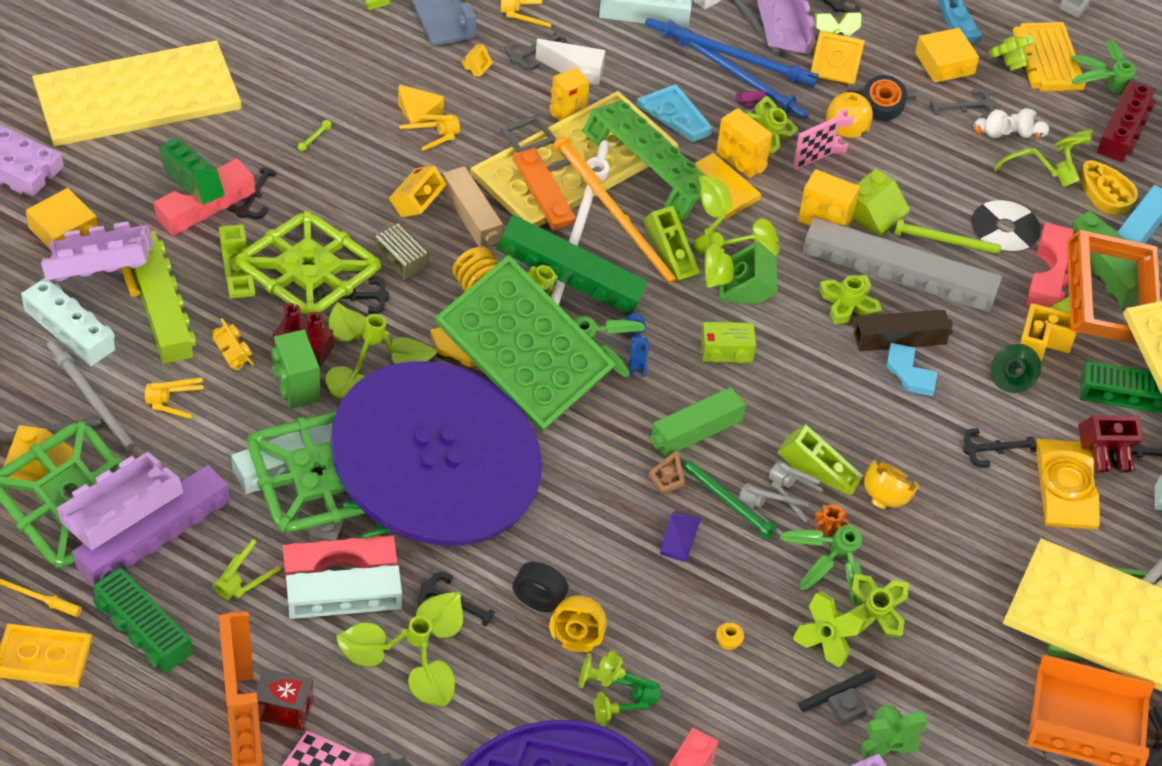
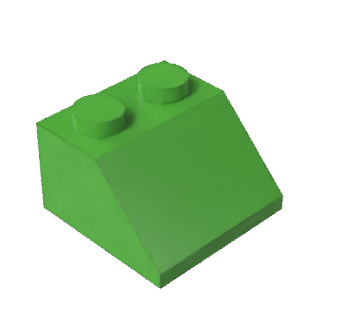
[720,241,778,304]

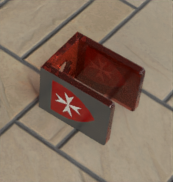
[255,669,314,731]

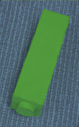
[650,387,746,457]

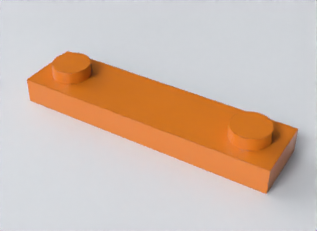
[513,148,576,231]

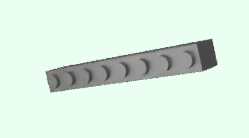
[802,217,1002,313]

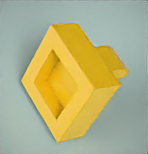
[461,44,493,77]

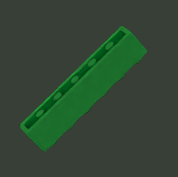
[496,214,648,315]

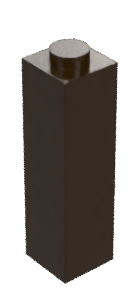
[854,309,953,351]

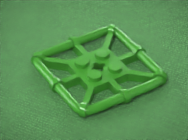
[247,412,366,533]
[0,420,122,569]

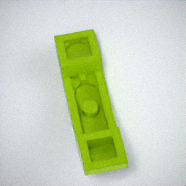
[219,224,255,299]

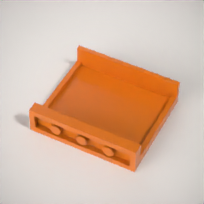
[218,611,262,766]
[1027,655,1155,766]

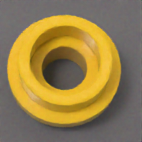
[716,623,744,650]

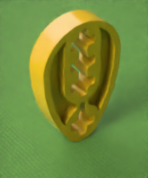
[1080,160,1138,215]

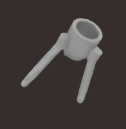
[769,461,823,523]
[739,483,809,536]

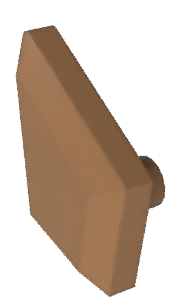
[648,451,685,495]

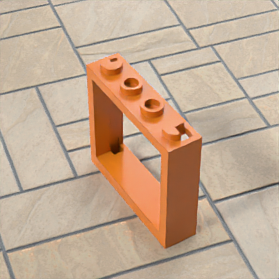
[1066,230,1161,344]

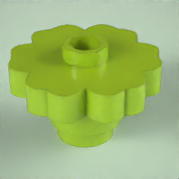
[988,35,1035,71]

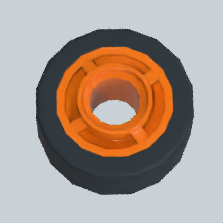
[862,75,907,121]

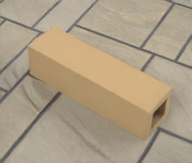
[442,166,503,247]

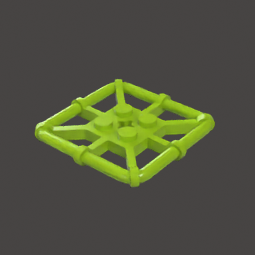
[235,210,381,316]

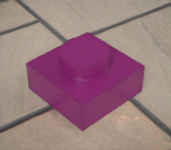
[736,90,765,106]

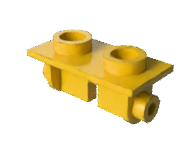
[212,318,255,370]

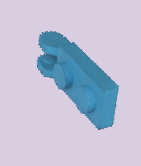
[938,0,982,43]

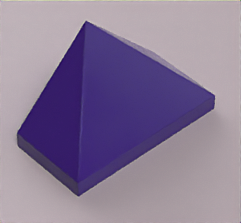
[660,510,701,562]

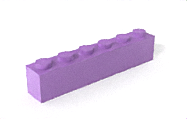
[73,465,230,586]

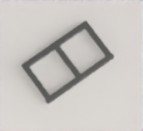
[501,115,571,172]

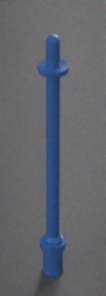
[645,18,819,88]
[666,21,809,119]

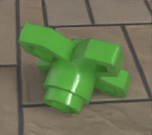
[861,705,928,760]

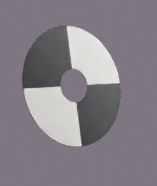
[972,200,1041,251]

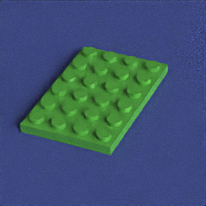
[434,255,616,432]

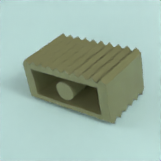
[375,223,430,280]

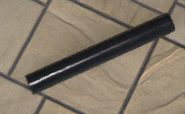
[798,669,875,713]

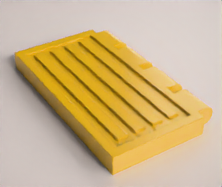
[1012,22,1086,92]

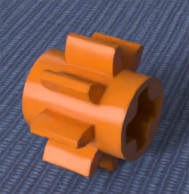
[814,504,849,537]

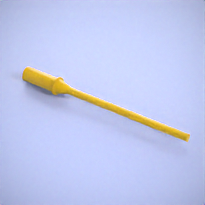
[0,579,82,617]

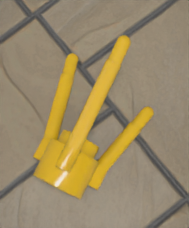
[501,0,551,28]
[399,114,460,151]
[145,378,204,419]

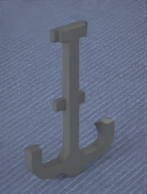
[505,31,567,70]
[930,89,996,119]

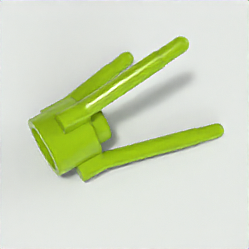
[527,265,557,297]
[213,539,282,600]

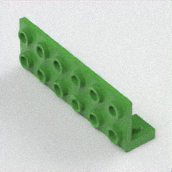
[582,100,706,222]

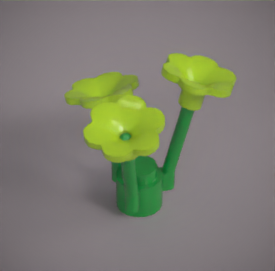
[578,650,660,728]

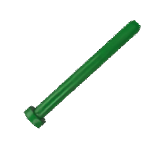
[683,461,777,540]

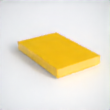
[694,153,761,220]
[0,623,93,688]

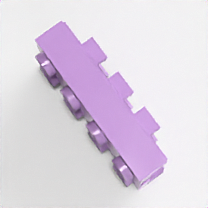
[757,0,816,54]
[0,125,64,196]
[41,221,154,281]
[56,452,184,551]

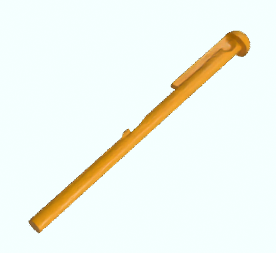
[554,137,676,284]

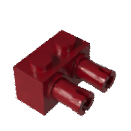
[273,303,334,368]
[1078,415,1144,473]

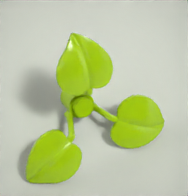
[994,129,1093,187]
[694,176,780,288]
[325,302,437,399]
[336,592,463,707]

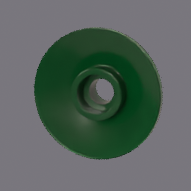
[991,344,1041,393]

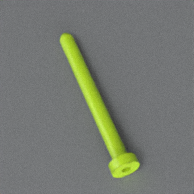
[894,218,1001,254]

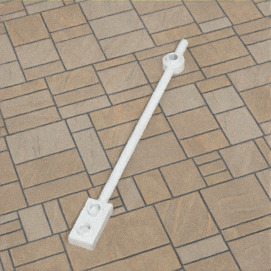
[551,140,610,305]

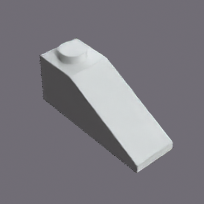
[535,38,605,86]

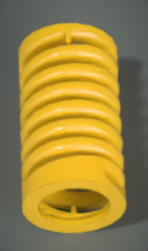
[452,246,499,292]

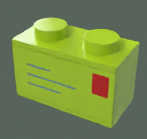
[701,322,756,363]

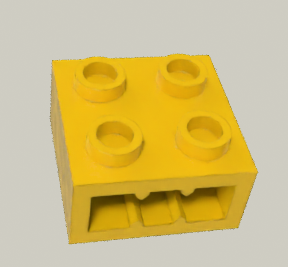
[915,28,979,83]
[716,108,772,178]
[26,188,98,249]

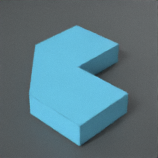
[886,343,938,397]

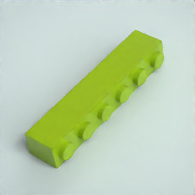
[132,231,196,364]

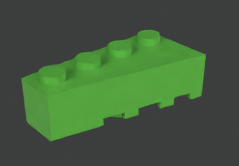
[1071,211,1162,309]

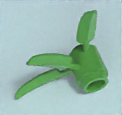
[1071,40,1136,95]
[574,316,645,377]
[780,525,862,606]

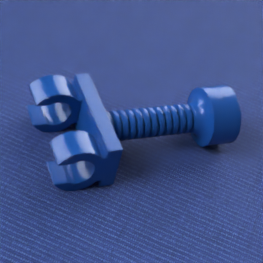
[625,313,649,377]

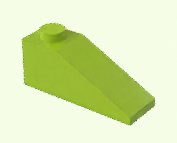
[643,205,700,282]
[777,424,863,495]

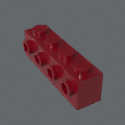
[1097,80,1156,162]

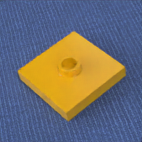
[811,31,865,85]

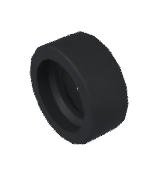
[512,561,569,612]

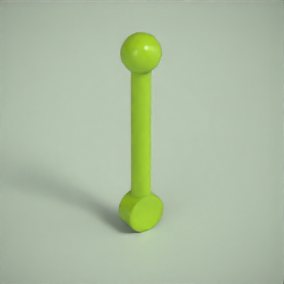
[297,120,331,152]

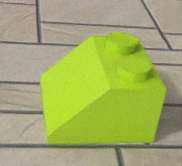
[853,168,910,237]

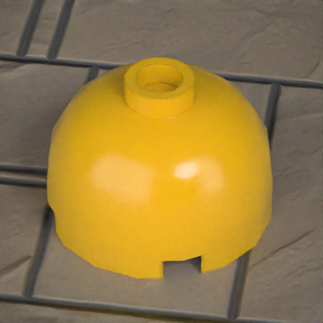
[825,92,873,138]
[864,460,919,509]
[549,595,607,653]

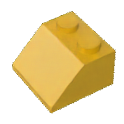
[3,425,74,482]

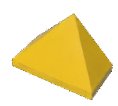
[398,85,444,124]

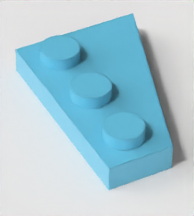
[636,84,713,142]

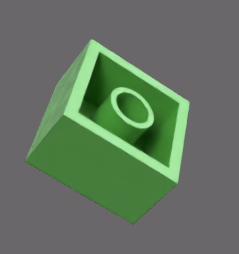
[271,330,321,409]

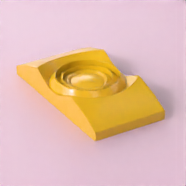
[1035,439,1100,529]

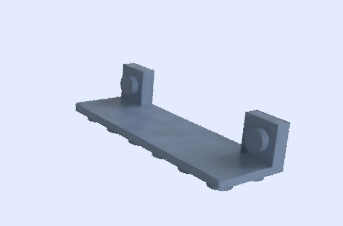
[411,0,476,46]

